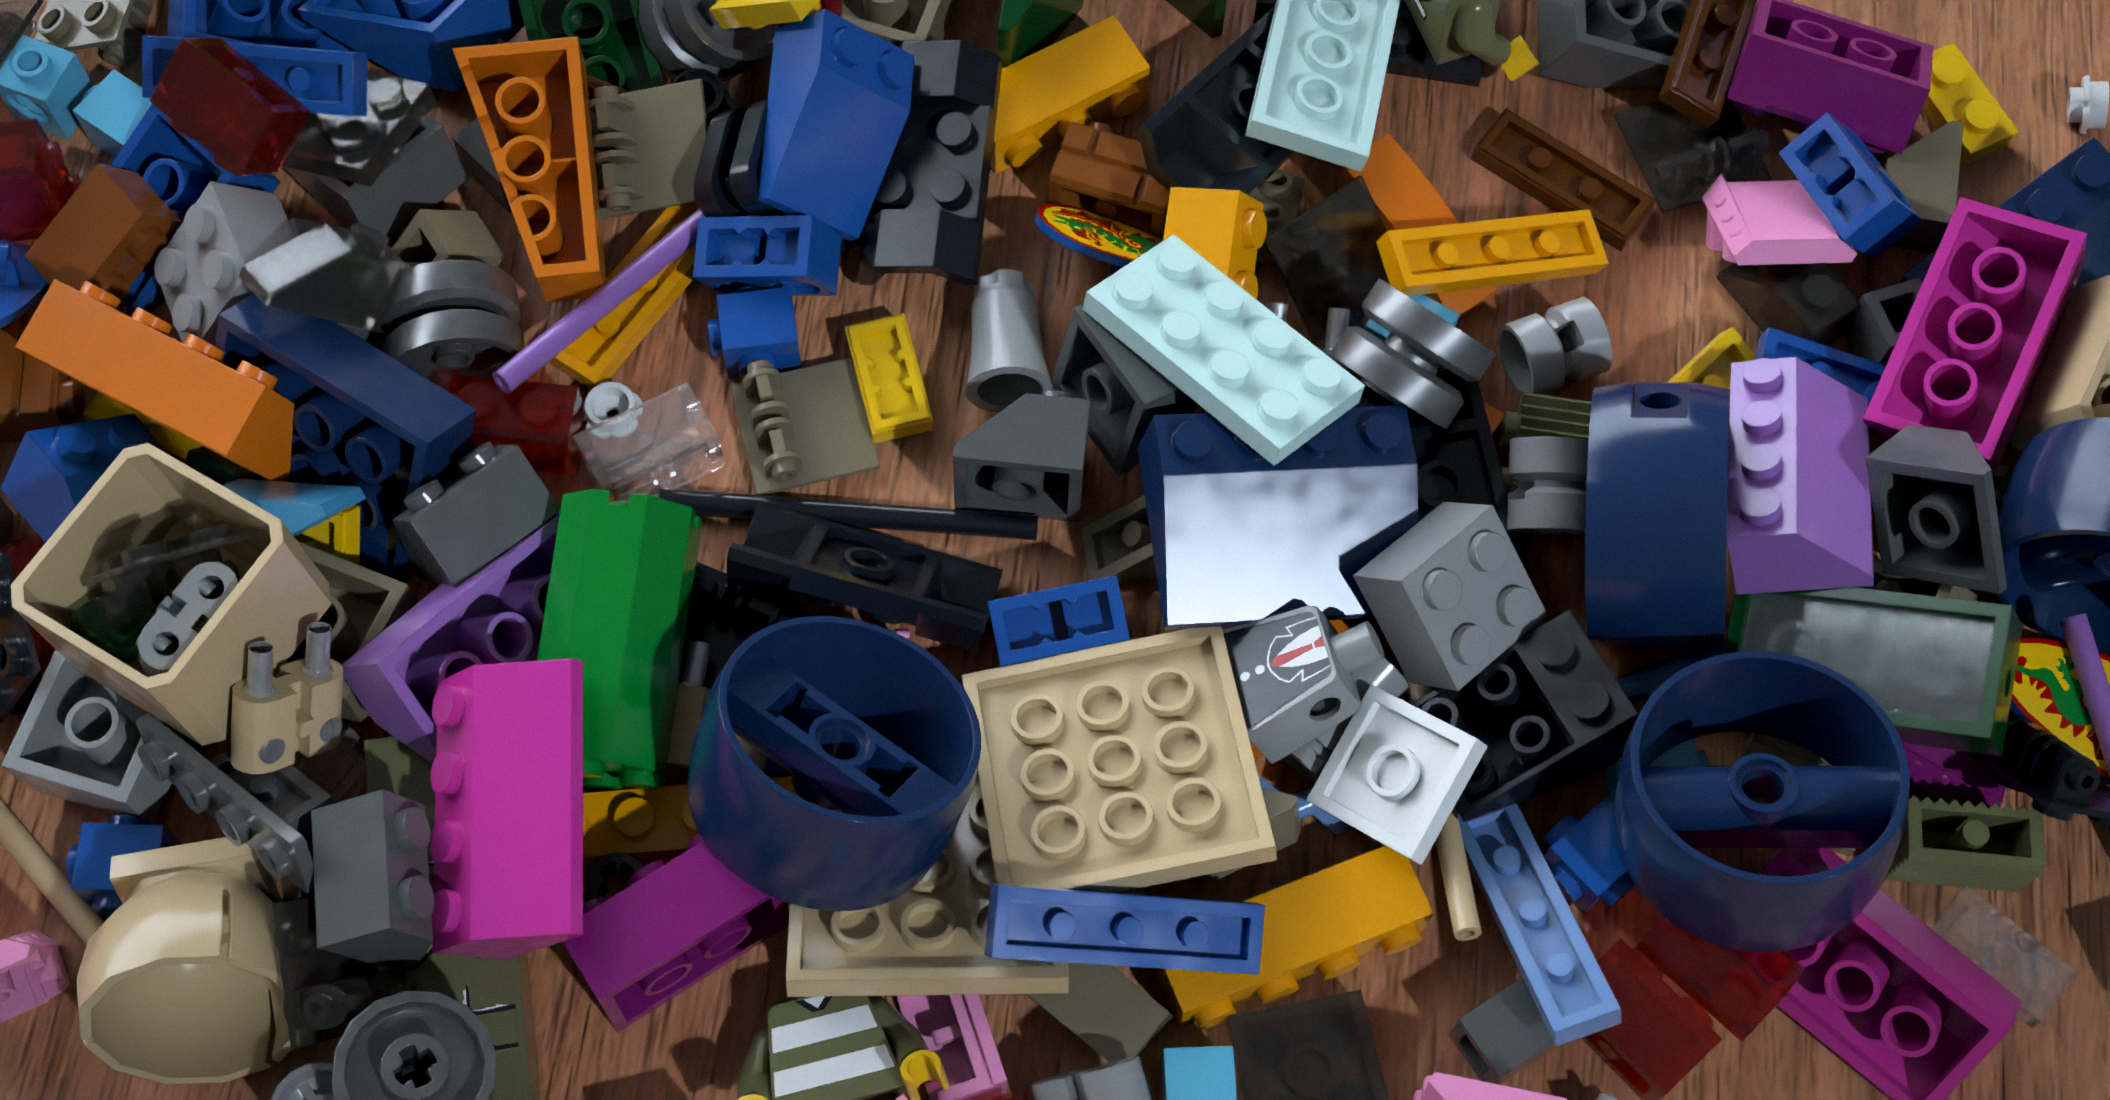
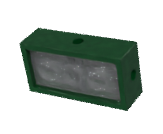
[1724,587,2023,757]

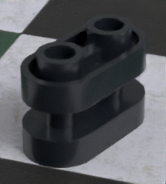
[694,99,776,217]

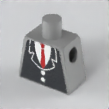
[1223,605,1384,764]

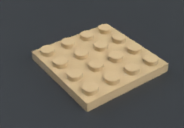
[962,626,1277,893]
[786,770,1069,997]

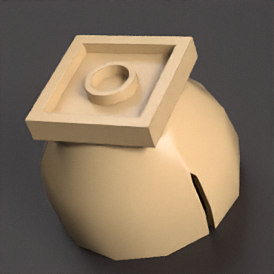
[77,837,312,1084]

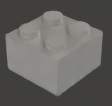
[153,181,315,346]
[1353,502,1547,691]
[1,650,191,825]

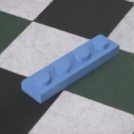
[1458,803,1622,1046]

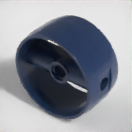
[1585,382,1730,647]
[1995,417,2110,656]
[687,616,981,911]
[1614,651,1910,953]

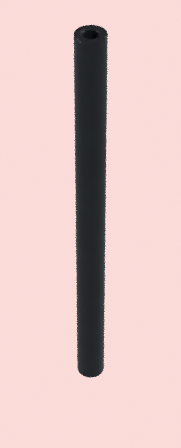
[659,488,1038,540]

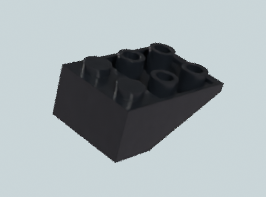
[1411,610,1639,822]

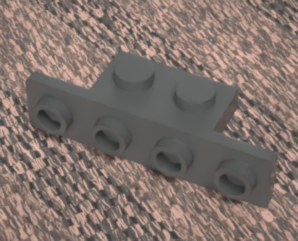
[135,712,334,893]

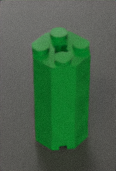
[537,489,702,791]

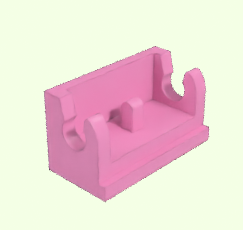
[896,994,1007,1100]

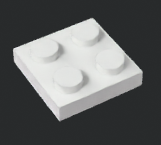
[1306,684,1488,865]

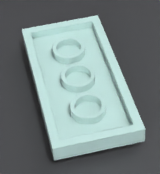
[1245,0,1400,172]
[1082,234,1365,466]

